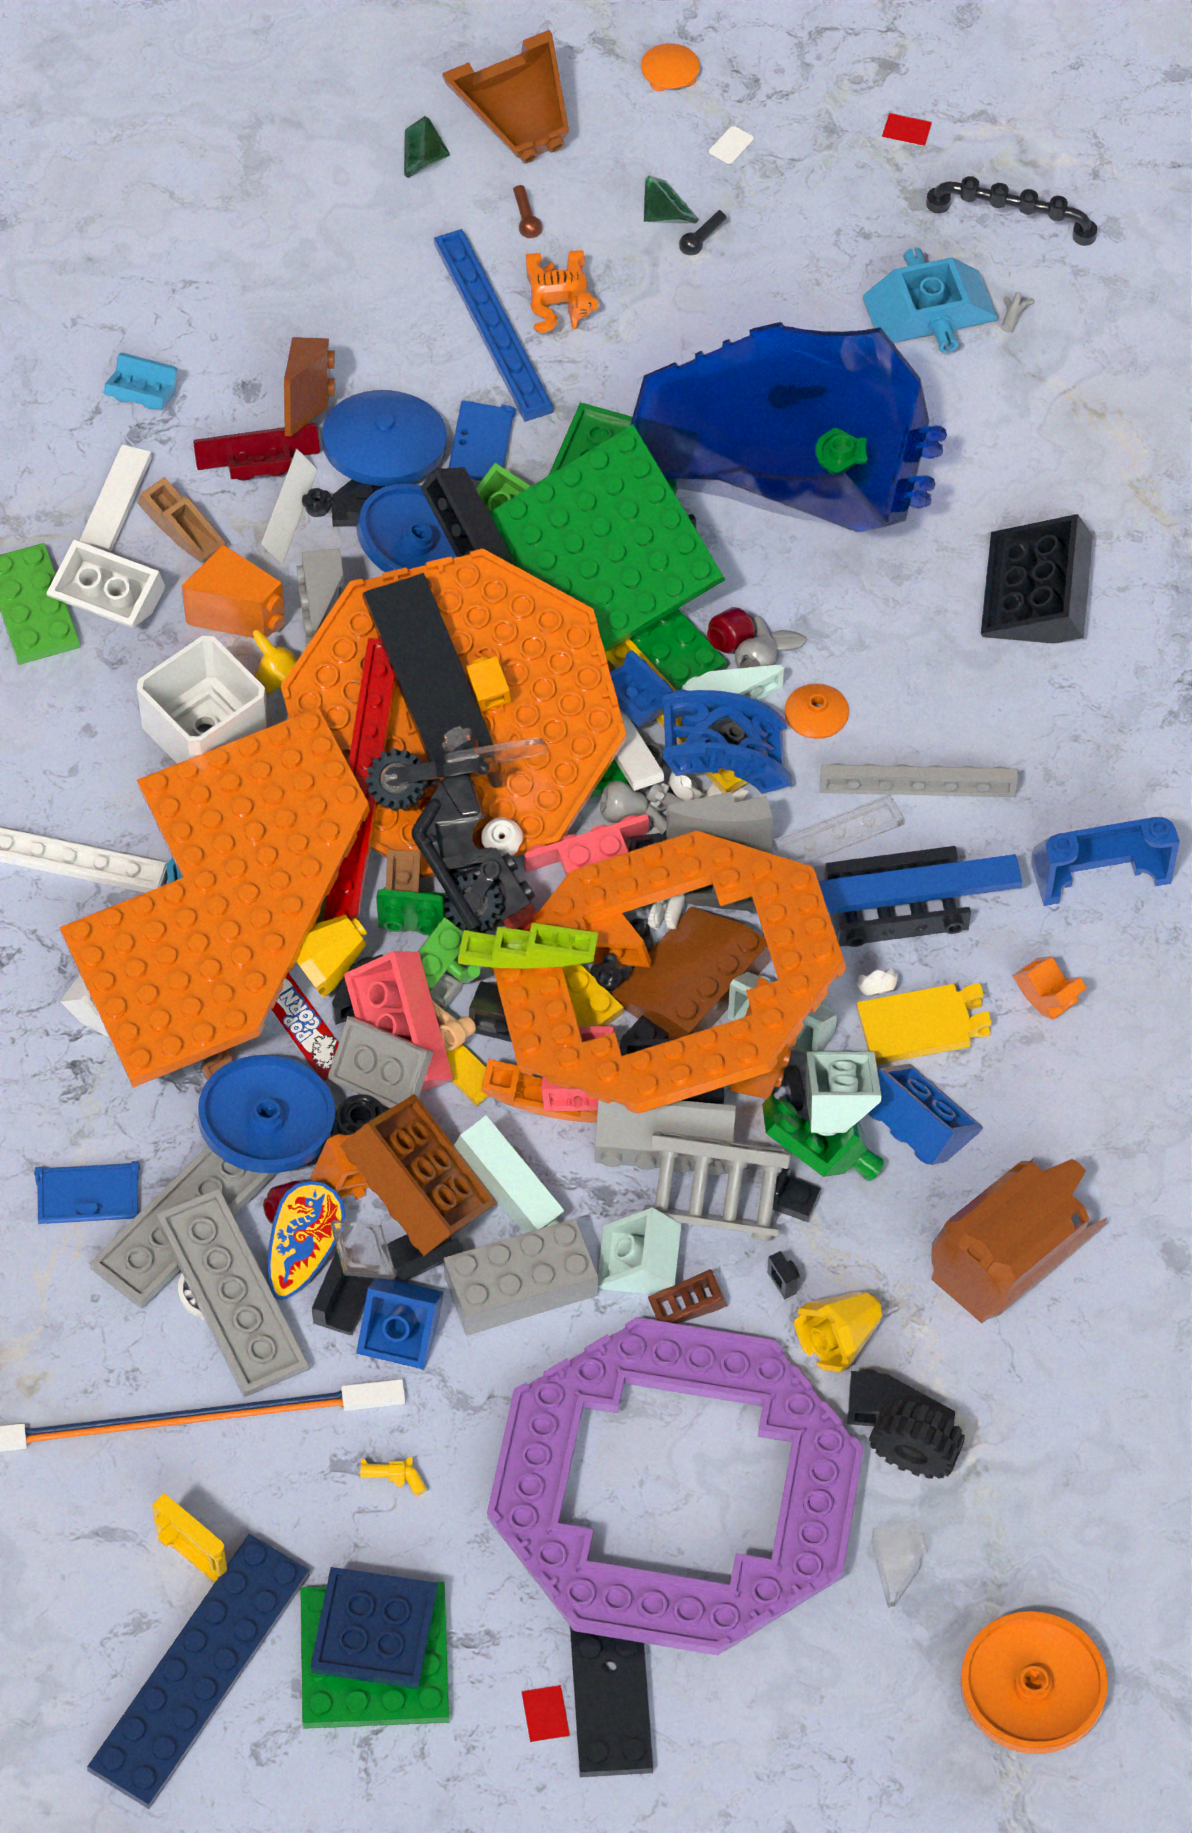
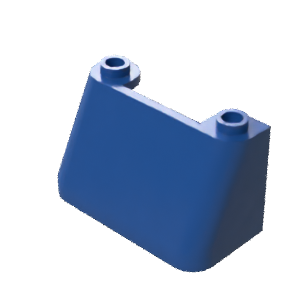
[1031,817,1180,906]

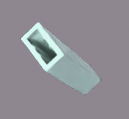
[454,1115,564,1233]

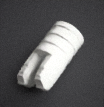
[647,893,686,929]

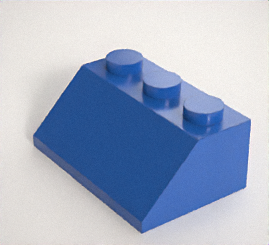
[867,1064,983,1165]

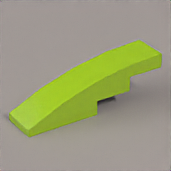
[458,923,598,969]

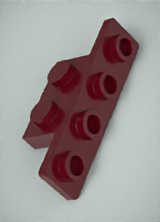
[193,423,320,481]

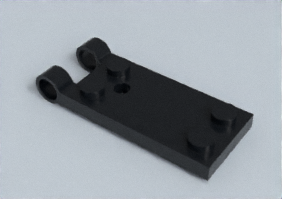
[569,1625,653,1778]

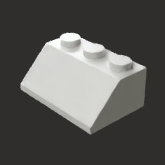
[46,540,165,628]

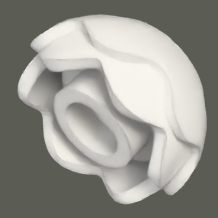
[668,771,704,801]
[481,817,523,856]
[856,968,898,996]

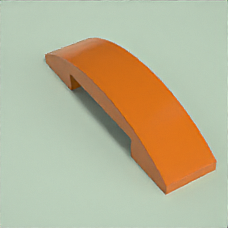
[481,1059,598,1123]

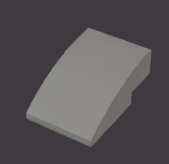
[666,792,774,853]

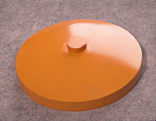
[960,1611,1108,1754]

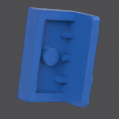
[610,651,673,727]

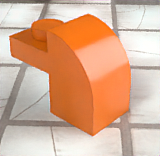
[1012,956,1087,1019]

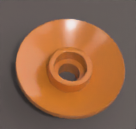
[785,683,849,739]

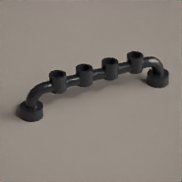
[926,176,1097,246]

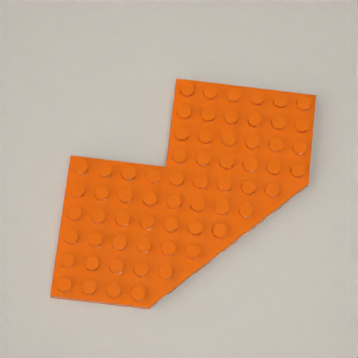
[59,708,370,1088]

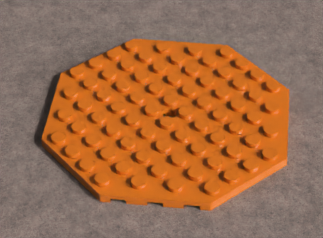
[281,549,627,879]

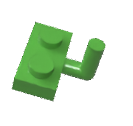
[417,917,481,991]

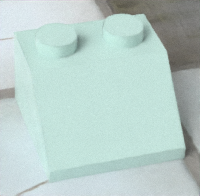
[598,1207,681,1294]

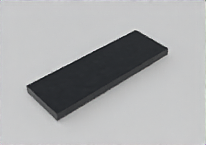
[362,573,495,762]

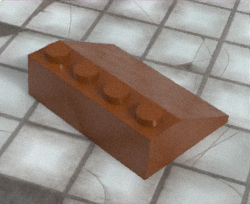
[611,907,770,1039]
[340,1094,497,1256]

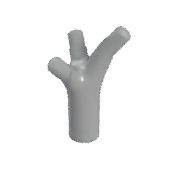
[1001,292,1034,332]

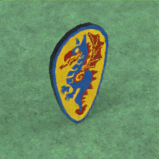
[267,1181,346,1300]

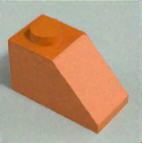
[586,913,652,967]

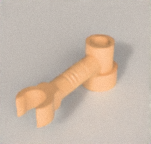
[432,1000,476,1051]

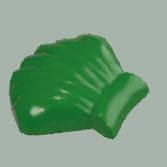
[816,428,868,475]

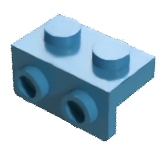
[104,352,177,410]

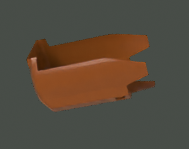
[931,1157,1107,1323]

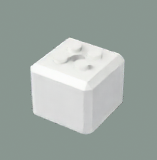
[137,636,269,764]

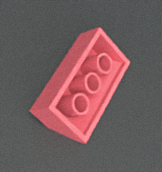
[344,951,453,1092]

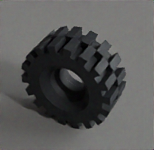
[869,1400,965,1479]

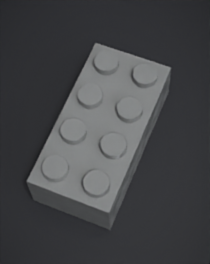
[444,1218,598,1336]

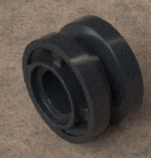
[337,1094,384,1136]

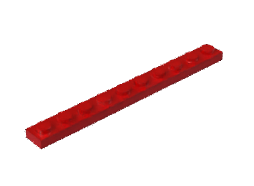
[323,638,396,922]

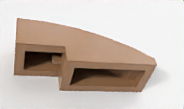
[137,477,226,563]

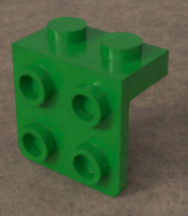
[376,887,447,935]

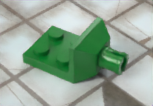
[762,1095,884,1181]

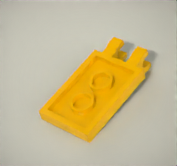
[856,983,992,1065]

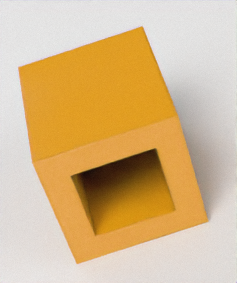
[466,656,511,712]

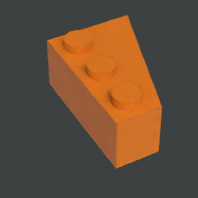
[310,1134,369,1200]

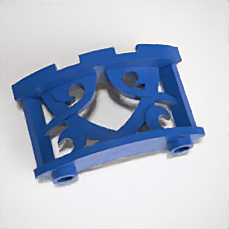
[662,689,792,794]

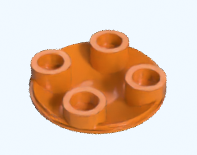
[641,43,700,91]

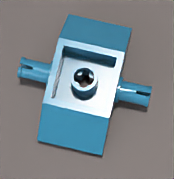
[863,248,997,353]

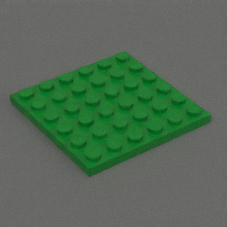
[489,425,726,652]

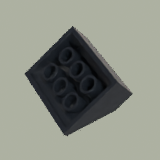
[981,514,1093,644]

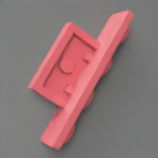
[523,814,650,876]

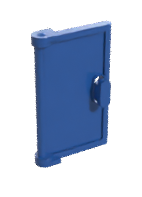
[448,400,516,481]
[34,1161,140,1224]

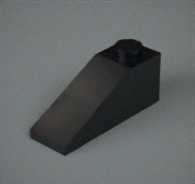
[847,1369,955,1426]

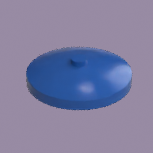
[322,390,447,486]
[356,484,457,572]
[198,1055,335,1173]

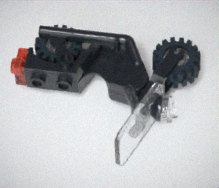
[366,726,549,934]

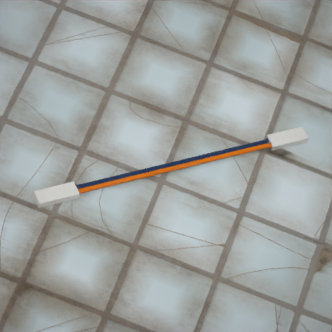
[0,1379,405,1452]

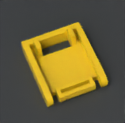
[152,1493,227,1583]

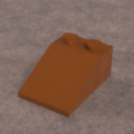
[284,337,335,436]

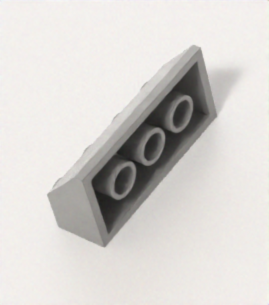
[595,1100,736,1176]

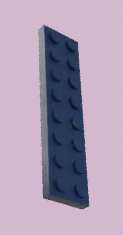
[87,1534,309,1809]

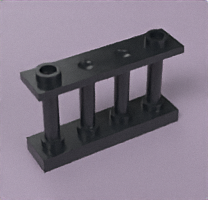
[824,846,971,947]

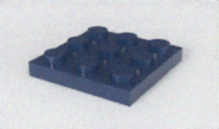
[310,1567,438,1689]

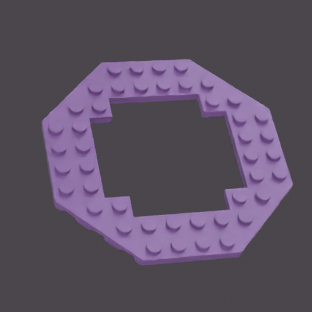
[487,1317,864,1655]

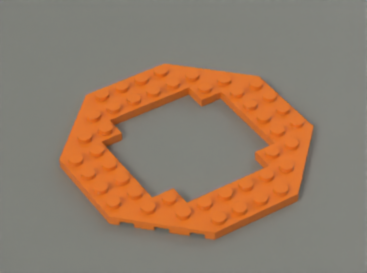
[493,830,847,1114]

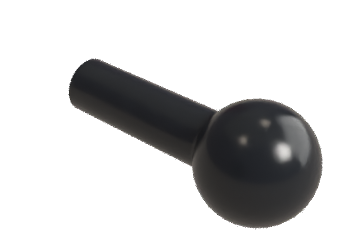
[679,210,727,255]

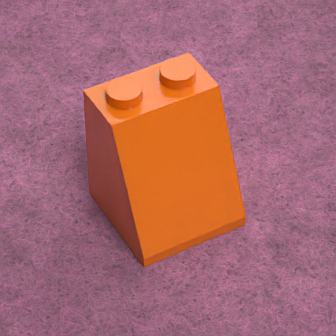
[182,545,285,638]

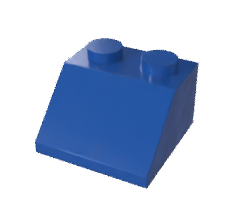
[356,1276,444,1369]

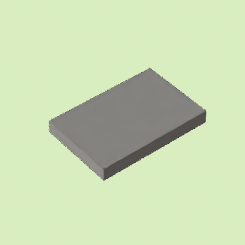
[327,1016,434,1108]

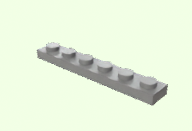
[820,763,1017,797]

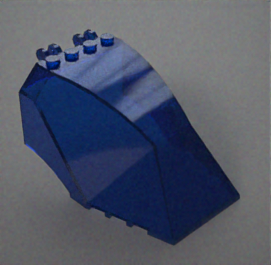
[630,322,947,532]

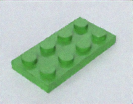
[0,543,80,665]

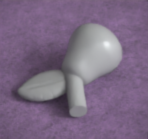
[735,616,806,668]
[600,781,675,835]

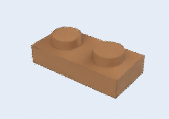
[385,850,421,893]

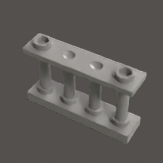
[643,1131,791,1241]

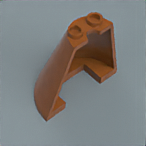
[442,30,569,163]

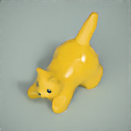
[253,630,297,694]

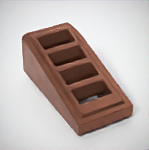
[648,1269,728,1324]

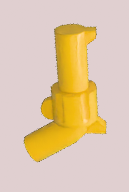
[360,1457,428,1497]

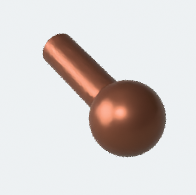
[513,185,543,238]

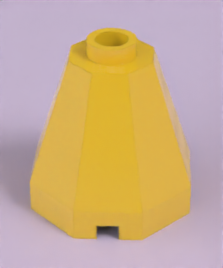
[296,915,367,998]
[793,1291,882,1373]

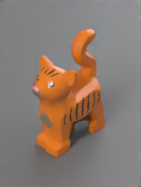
[526,250,599,333]

